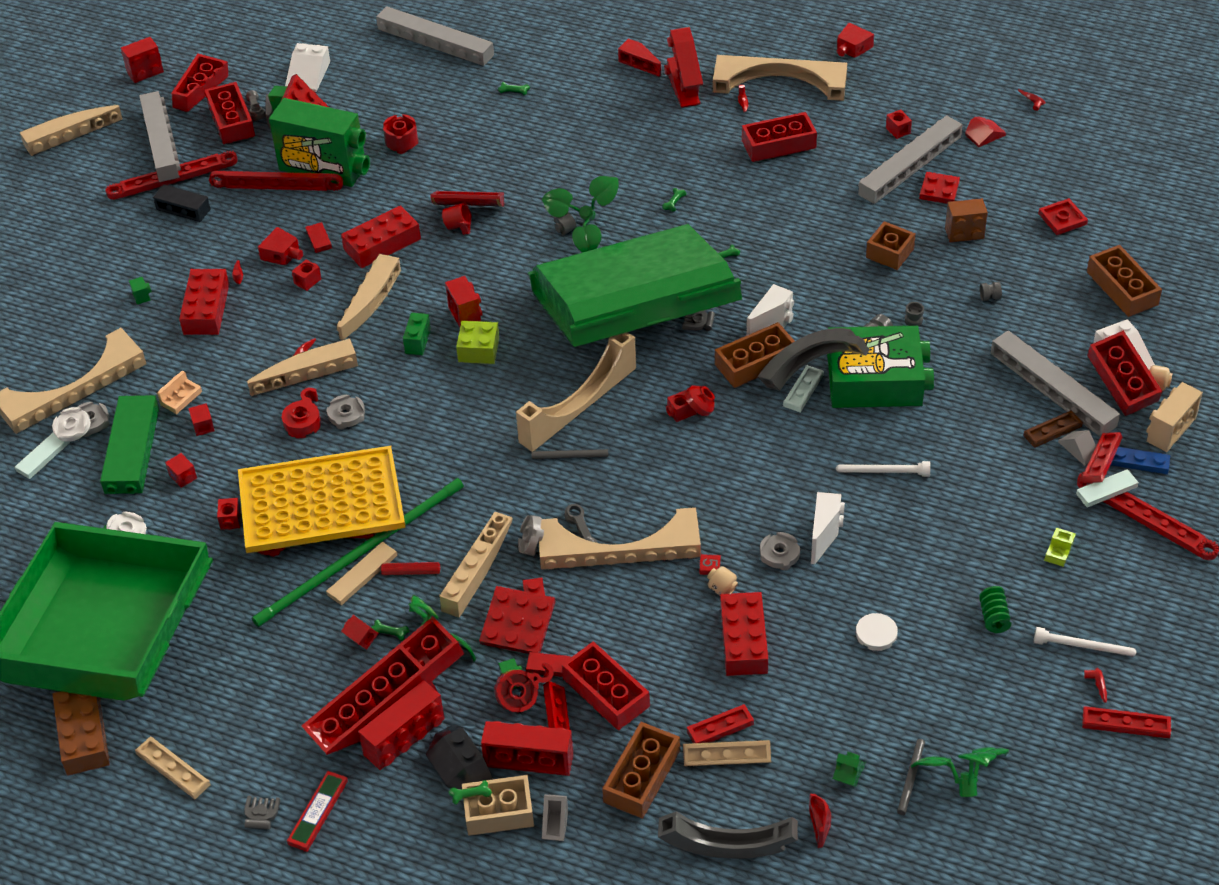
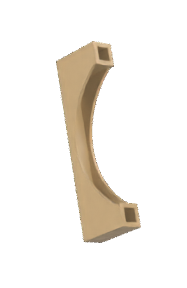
[713,55,847,101]
[0,328,146,434]
[516,332,636,451]
[539,508,701,569]

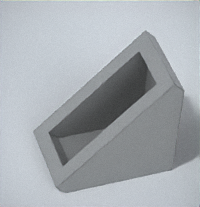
[1058,430,1096,466]
[542,794,568,841]

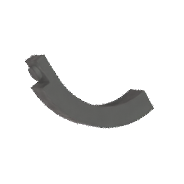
[758,328,870,391]
[658,811,798,859]

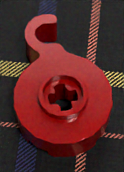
[282,388,321,438]
[494,663,554,712]

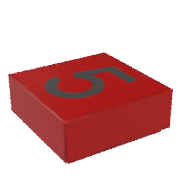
[700,554,721,575]

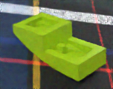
[1044,528,1076,567]

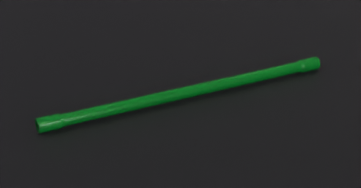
[252,478,464,627]

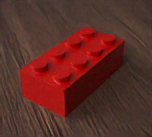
[205,82,255,144]
[742,112,817,162]
[341,205,421,269]
[179,269,229,335]
[1087,330,1162,416]
[720,592,768,676]
[562,641,650,731]
[358,680,445,770]
[481,721,573,776]

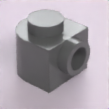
[554,212,577,235]

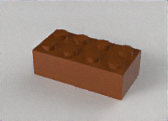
[1087,245,1162,317]
[715,322,795,388]
[52,691,110,776]
[602,722,680,819]

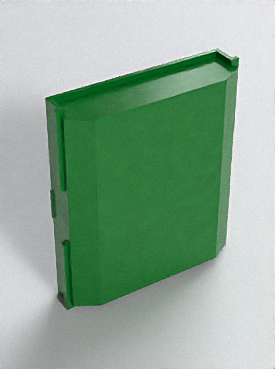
[528,224,742,347]
[0,522,213,701]

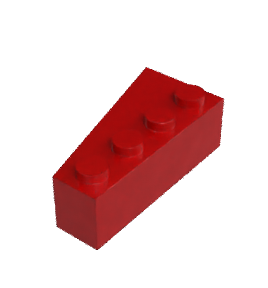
[171,53,228,112]

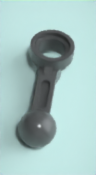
[246,90,266,121]
[564,504,597,543]

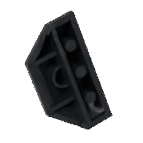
[426,724,493,790]

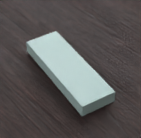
[783,365,824,413]
[15,432,70,479]
[1076,469,1139,507]

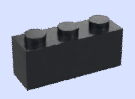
[153,184,211,222]

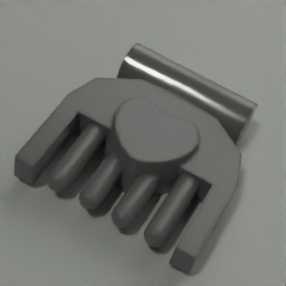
[682,310,715,331]
[244,796,281,830]

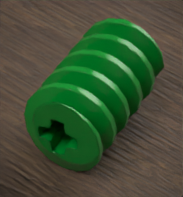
[979,586,1012,633]

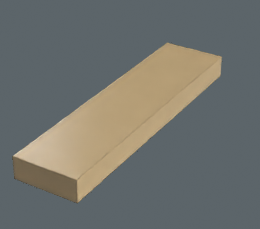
[326,542,397,605]
[135,736,211,799]
[683,740,771,766]

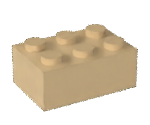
[1146,382,1203,452]
[462,775,534,836]

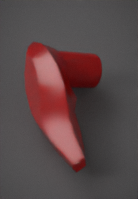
[738,85,748,112]
[1018,89,1046,111]
[232,260,243,285]
[293,338,316,356]
[1084,668,1107,703]

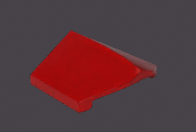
[965,116,1006,147]
[809,794,831,848]

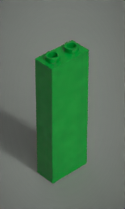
[100,395,159,494]

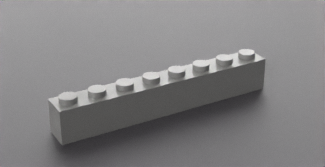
[376,6,494,66]
[139,91,181,182]
[858,115,962,204]
[991,331,1120,437]

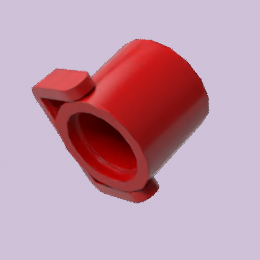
[442,202,472,235]

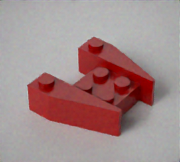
[664,27,703,108]

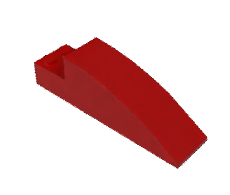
[302,616,464,755]

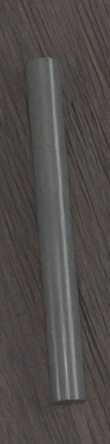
[531,449,608,459]
[897,739,925,815]

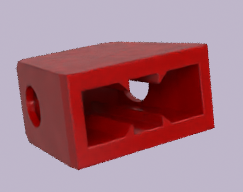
[837,23,874,58]
[258,227,303,265]

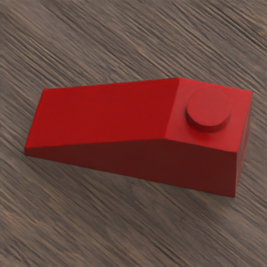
[618,38,661,77]

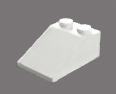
[285,43,330,92]
[747,284,794,335]
[1094,319,1155,370]
[811,492,845,564]

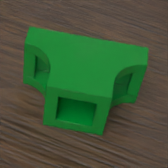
[832,751,866,787]

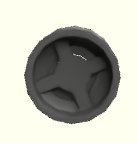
[979,282,1002,301]
[905,302,924,326]

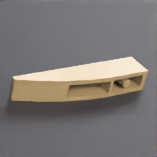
[20,105,122,156]
[337,254,401,340]
[247,339,358,396]
[440,512,513,618]

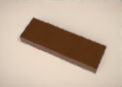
[1023,410,1083,448]

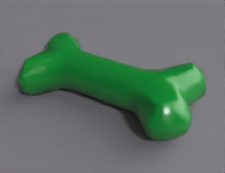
[498,82,530,96]
[662,188,686,212]
[718,244,740,258]
[371,619,409,641]
[449,780,492,805]

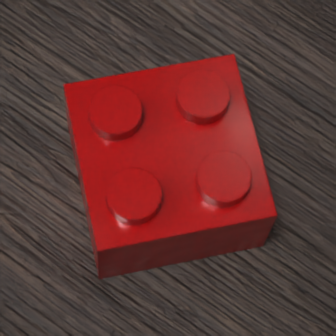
[121,37,164,83]
[445,276,483,328]

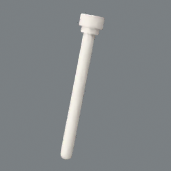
[836,461,930,477]
[1034,627,1136,656]

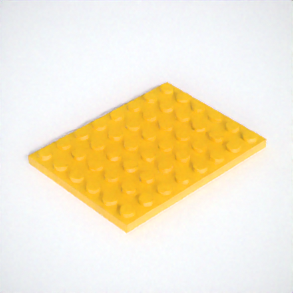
[238,446,406,553]

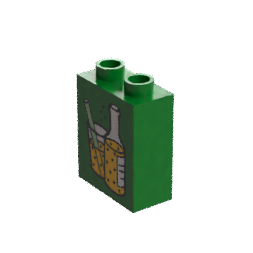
[269,98,370,187]
[827,326,934,408]

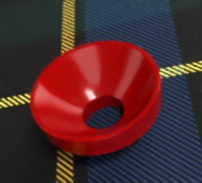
[685,385,715,416]

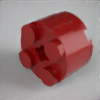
[383,114,418,154]

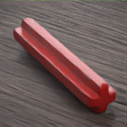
[381,562,441,575]

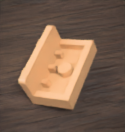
[157,371,202,414]

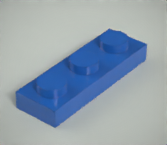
[1111,447,1170,474]

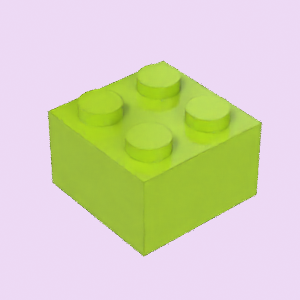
[456,321,499,364]

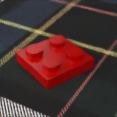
[919,172,960,204]
[1038,198,1088,235]

